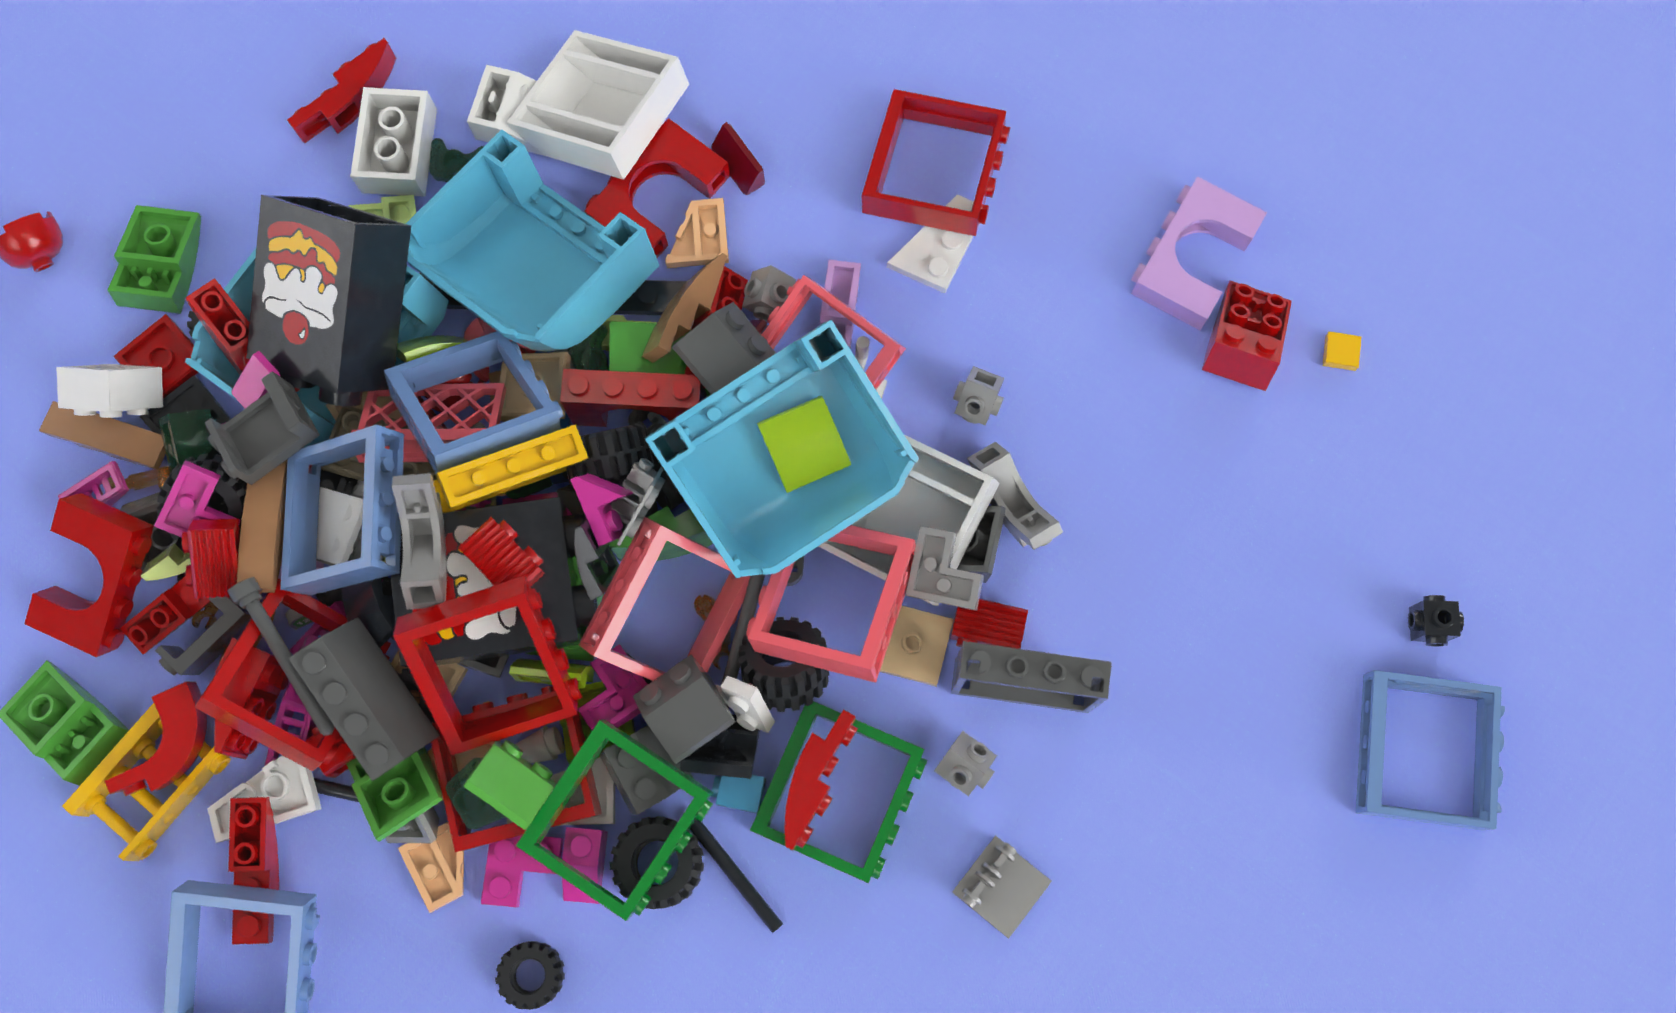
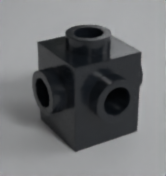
[1408,595,1464,647]

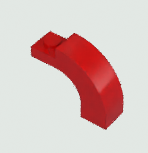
[104,682,207,797]

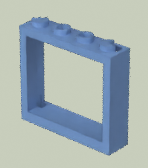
[384,331,564,474]
[280,424,404,596]
[1355,670,1505,831]
[163,880,320,1013]

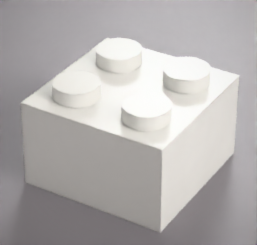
[56,364,163,418]

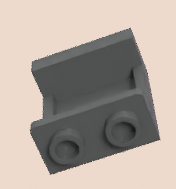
[205,371,320,485]
[155,596,252,675]

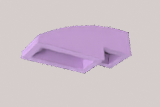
[820,260,861,350]

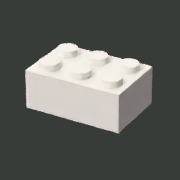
[350,87,437,197]

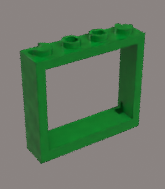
[750,701,927,883]
[516,720,713,921]

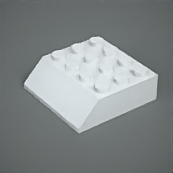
[506,30,690,180]
[818,435,1000,606]

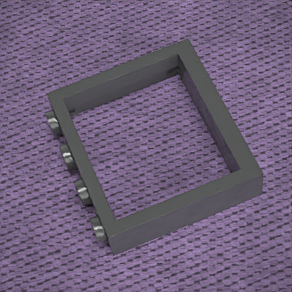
[951,641,1112,713]

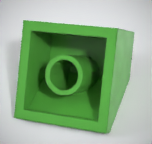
[463,740,555,830]

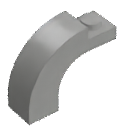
[967,442,1063,550]
[392,473,447,610]

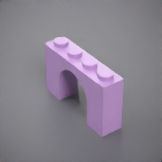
[1131,176,1267,331]

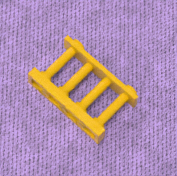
[433,424,588,513]
[62,703,231,861]

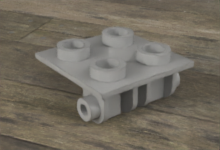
[611,458,666,546]
[952,835,1052,939]

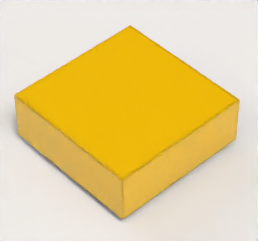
[1322,331,1362,371]

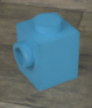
[711,775,766,814]

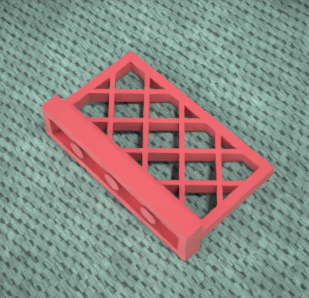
[351,383,506,463]

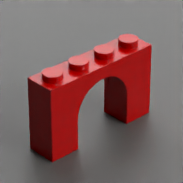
[584,118,730,258]
[560,369,707,427]
[24,493,154,658]

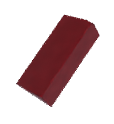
[711,122,765,195]

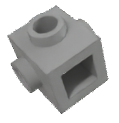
[742,265,796,321]
[953,366,1004,426]
[934,731,997,797]

